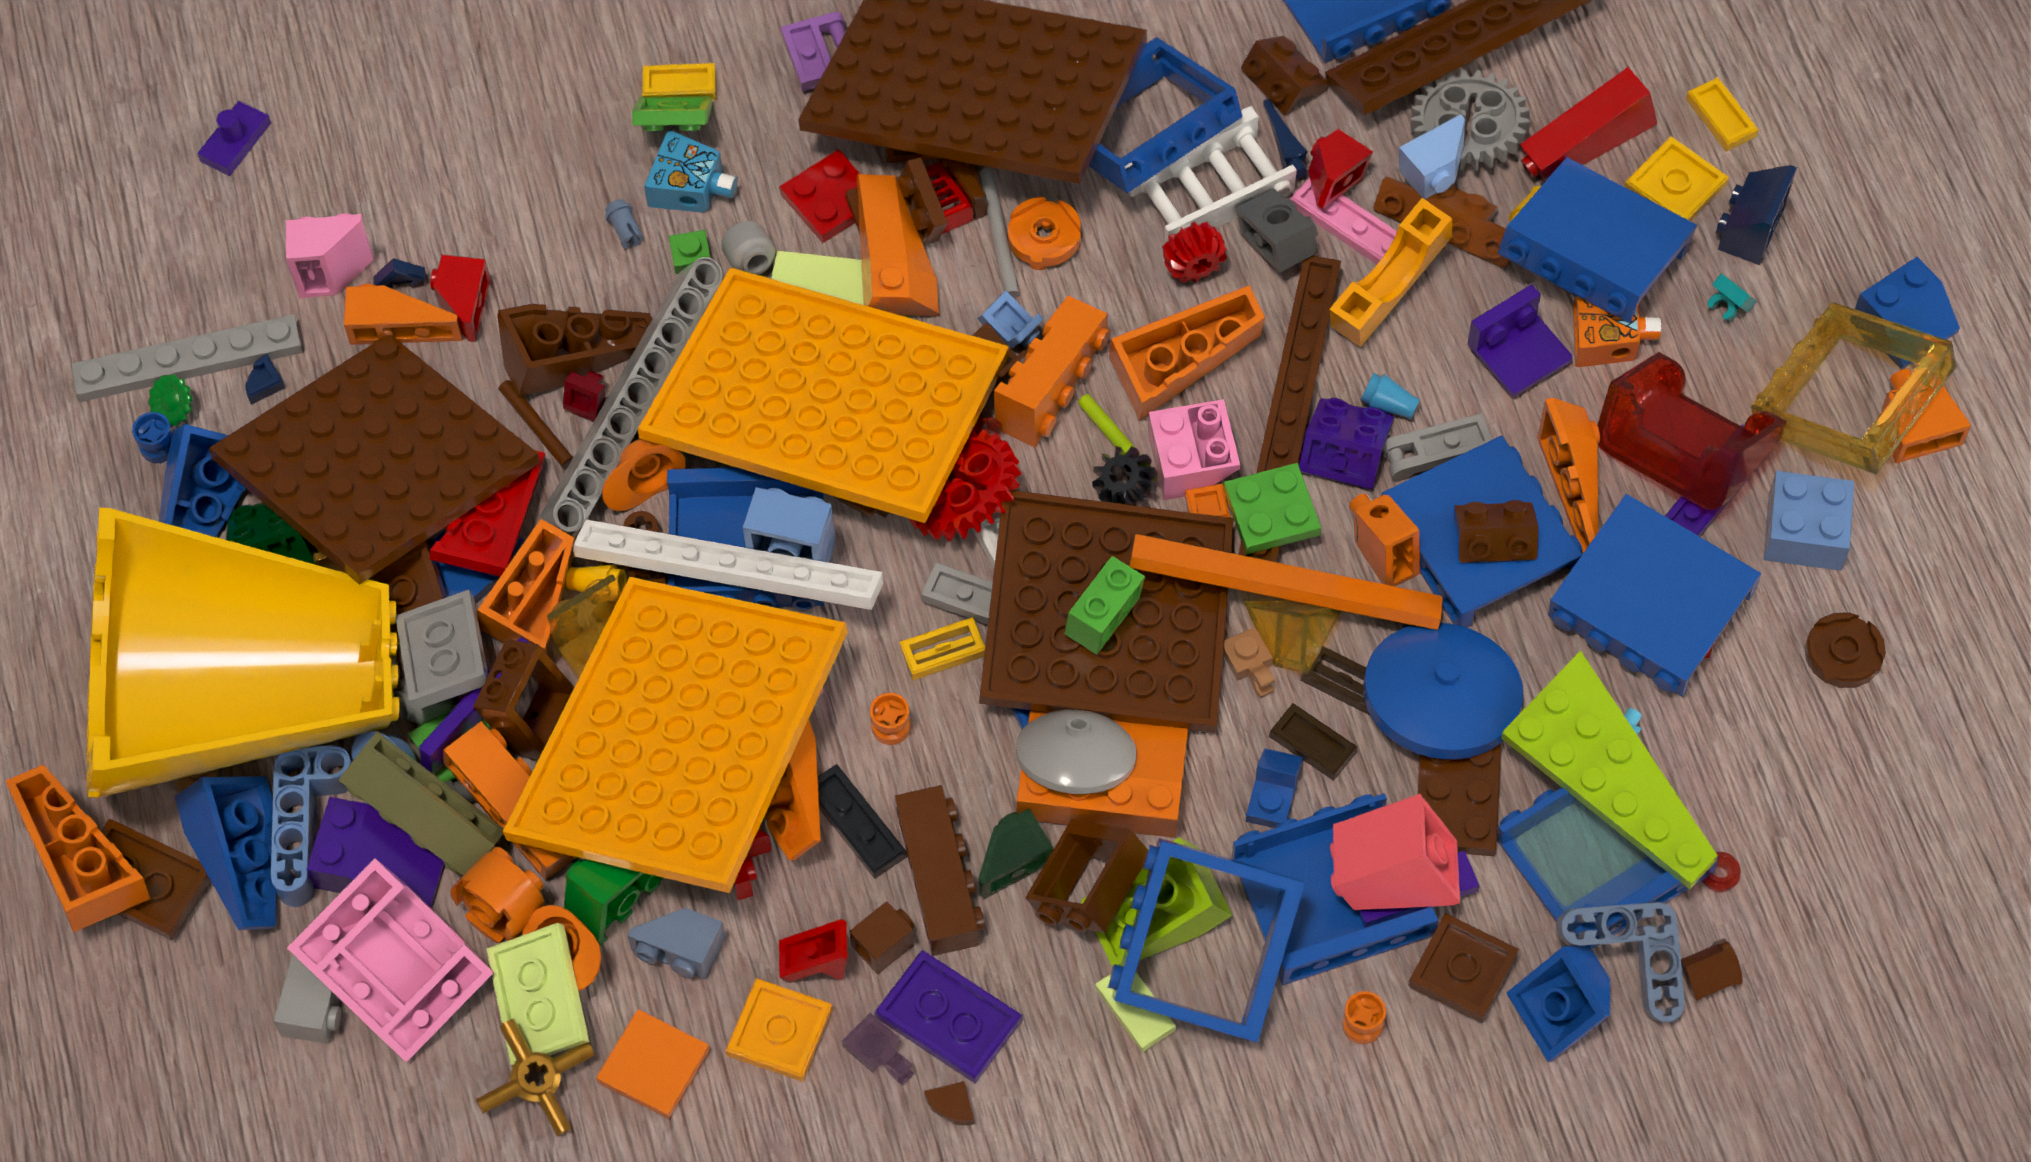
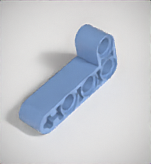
[271,745,352,907]

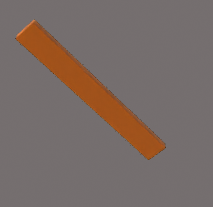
[1129,534,1443,630]

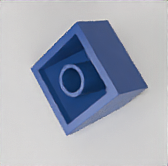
[1852,256,1960,370]

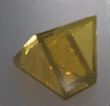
[1243,600,1341,673]

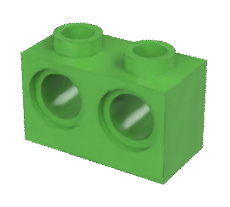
[1064,556,1145,655]

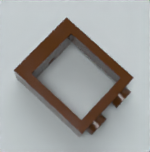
[473,639,574,760]
[1025,819,1148,933]

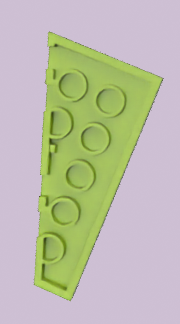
[1501,650,1718,889]

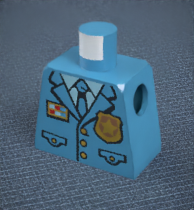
[644,130,738,213]

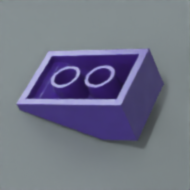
[306,796,445,908]

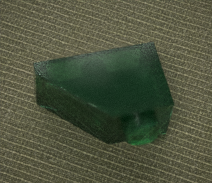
[978,809,1053,900]

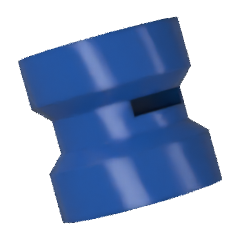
[132,412,173,463]

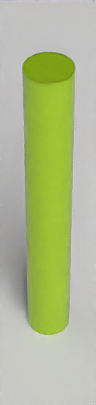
[1078,394,1158,482]

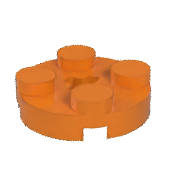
[1008,197,1081,270]

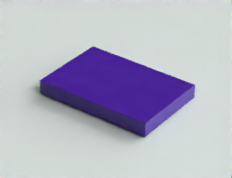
[874,949,1023,1084]

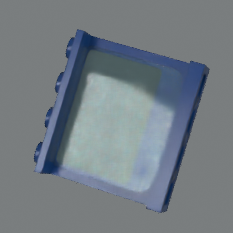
[1497,787,1718,949]

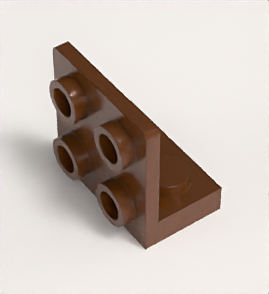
[845,157,948,245]

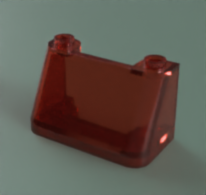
[1597,352,1787,510]

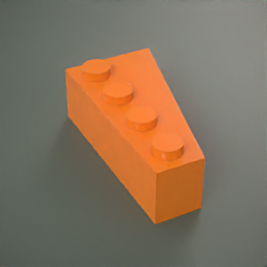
[1109,285,1265,421]
[994,295,1111,447]
[5,764,150,933]

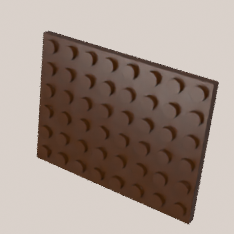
[798,0,1147,184]

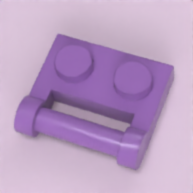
[781,12,846,91]

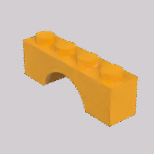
[1329,198,1452,348]

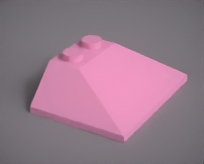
[287,858,494,1062]

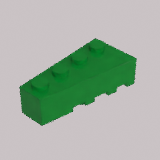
[564,859,663,946]

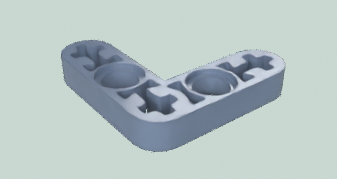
[1556,902,1685,1022]

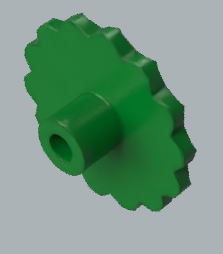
[148,374,193,426]

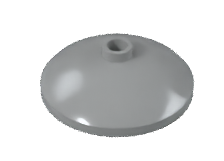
[1016,710,1136,794]

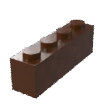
[895,785,985,956]

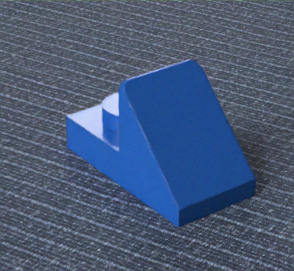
[1245,748,1303,828]

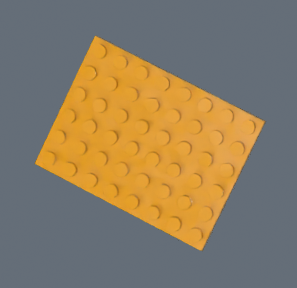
[638,267,1009,523]
[503,577,848,893]

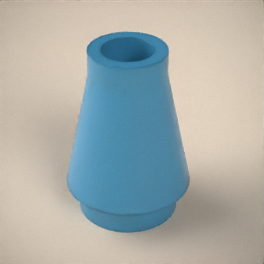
[1361,373,1420,419]

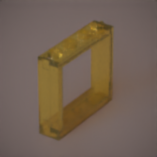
[1751,302,1957,474]

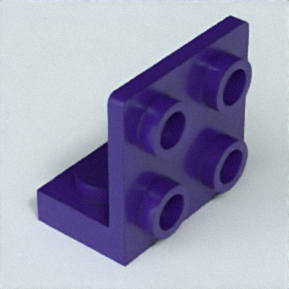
[1467,284,1573,397]
[1299,398,1394,489]

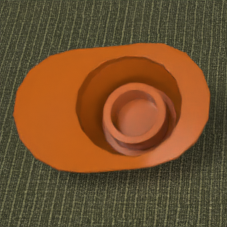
[602,439,686,511]
[522,905,601,991]

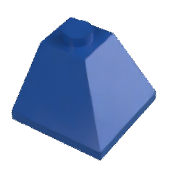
[1506,945,1610,1062]

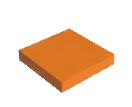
[596,1009,710,1119]

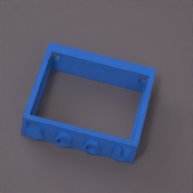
[1089,37,1243,193]
[1107,838,1305,1043]

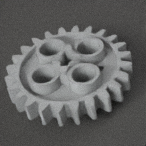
[1410,69,1530,171]

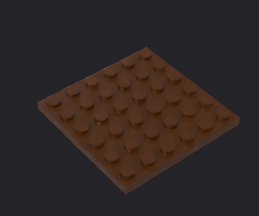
[209,335,539,585]
[979,490,1234,733]

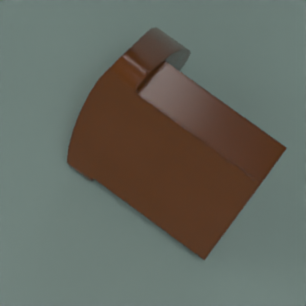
[1681,938,1743,1000]

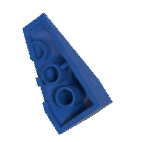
[159,424,246,537]
[175,776,276,931]

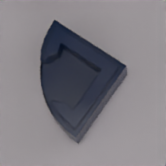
[373,258,426,289]
[245,354,285,405]

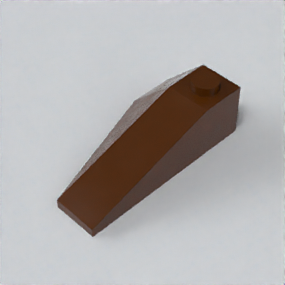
[497,304,652,396]

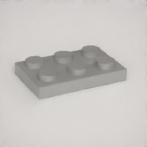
[396,590,488,711]

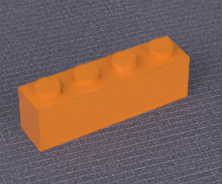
[443,721,575,881]

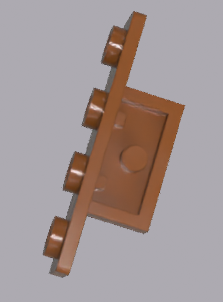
[1373,176,1510,268]

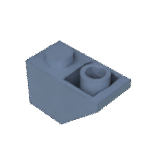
[627,908,726,979]

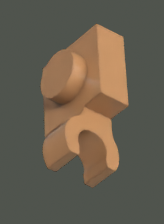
[1223,627,1275,698]

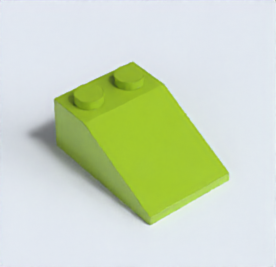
[1080,837,1233,968]

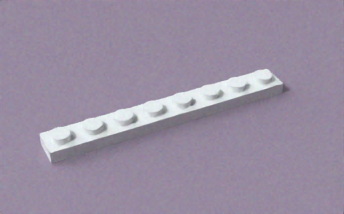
[573,520,883,610]

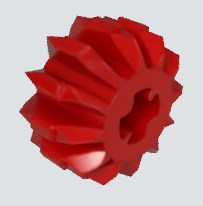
[1162,222,1227,283]

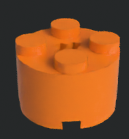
[450,847,545,943]

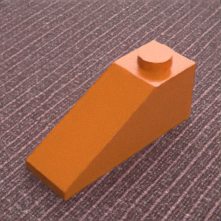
[344,284,463,345]

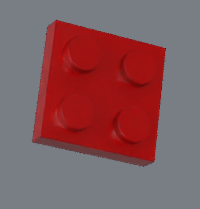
[779,149,860,243]

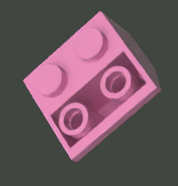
[286,213,373,298]
[1148,399,1240,500]

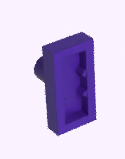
[197,100,271,176]

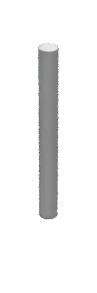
[979,168,1019,298]

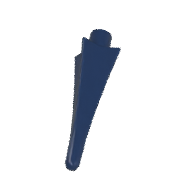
[1263,99,1308,179]

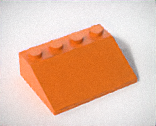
[1016,710,1188,838]

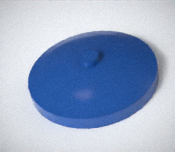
[1363,623,1523,759]

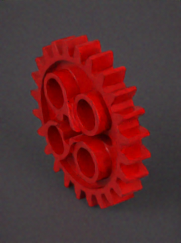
[908,429,1021,541]

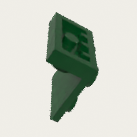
[226,502,315,564]

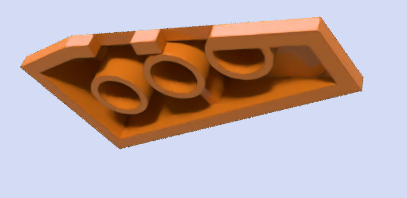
[857,174,939,316]
[1537,397,1600,553]

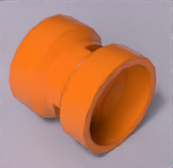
[870,692,911,745]
[1342,991,1386,1045]

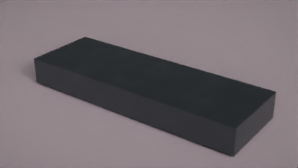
[817,764,907,879]

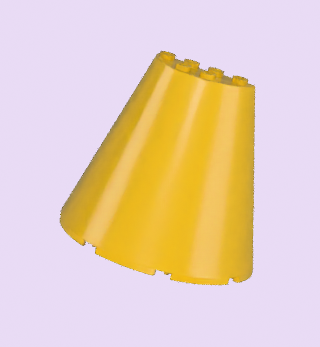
[86,507,399,798]

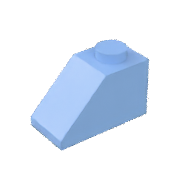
[1399,114,1465,199]

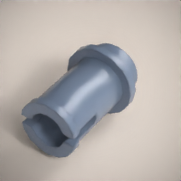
[605,199,644,249]

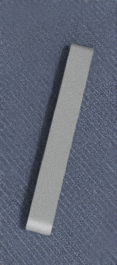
[539,257,722,535]

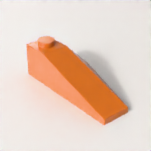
[765,719,821,861]

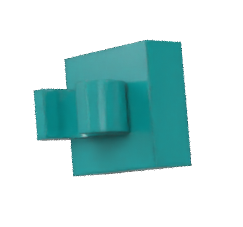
[1707,273,1757,322]

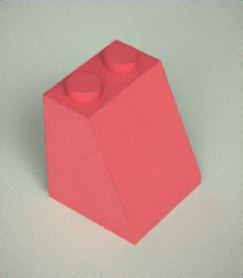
[1330,794,1460,910]

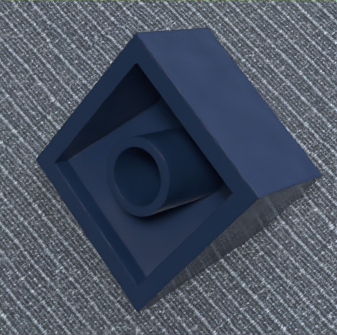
[1716,165,1797,265]

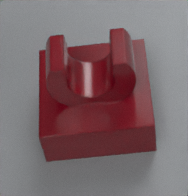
[563,371,605,421]

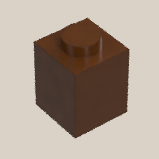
[849,901,915,975]

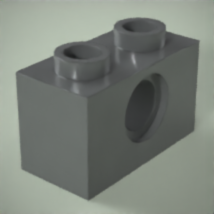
[1236,188,1318,272]

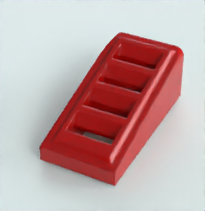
[926,162,973,235]

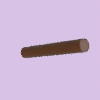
[498,380,573,469]

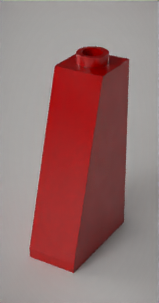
[1520,66,1658,183]

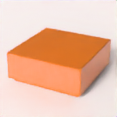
[1185,484,1230,518]

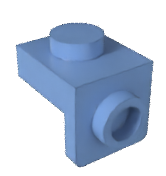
[977,291,1044,349]

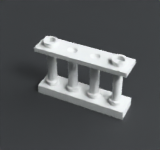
[1125,106,1296,244]

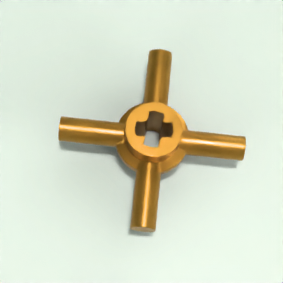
[475,1018,595,1136]

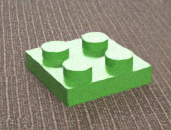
[632,96,712,131]
[1223,463,1321,555]

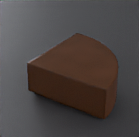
[924,1081,974,1126]

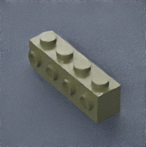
[338,732,504,875]

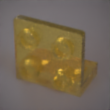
[547,574,621,679]

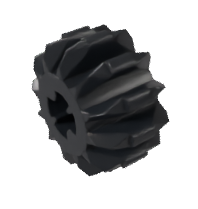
[1092,446,1158,506]

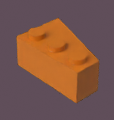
[477,519,574,654]

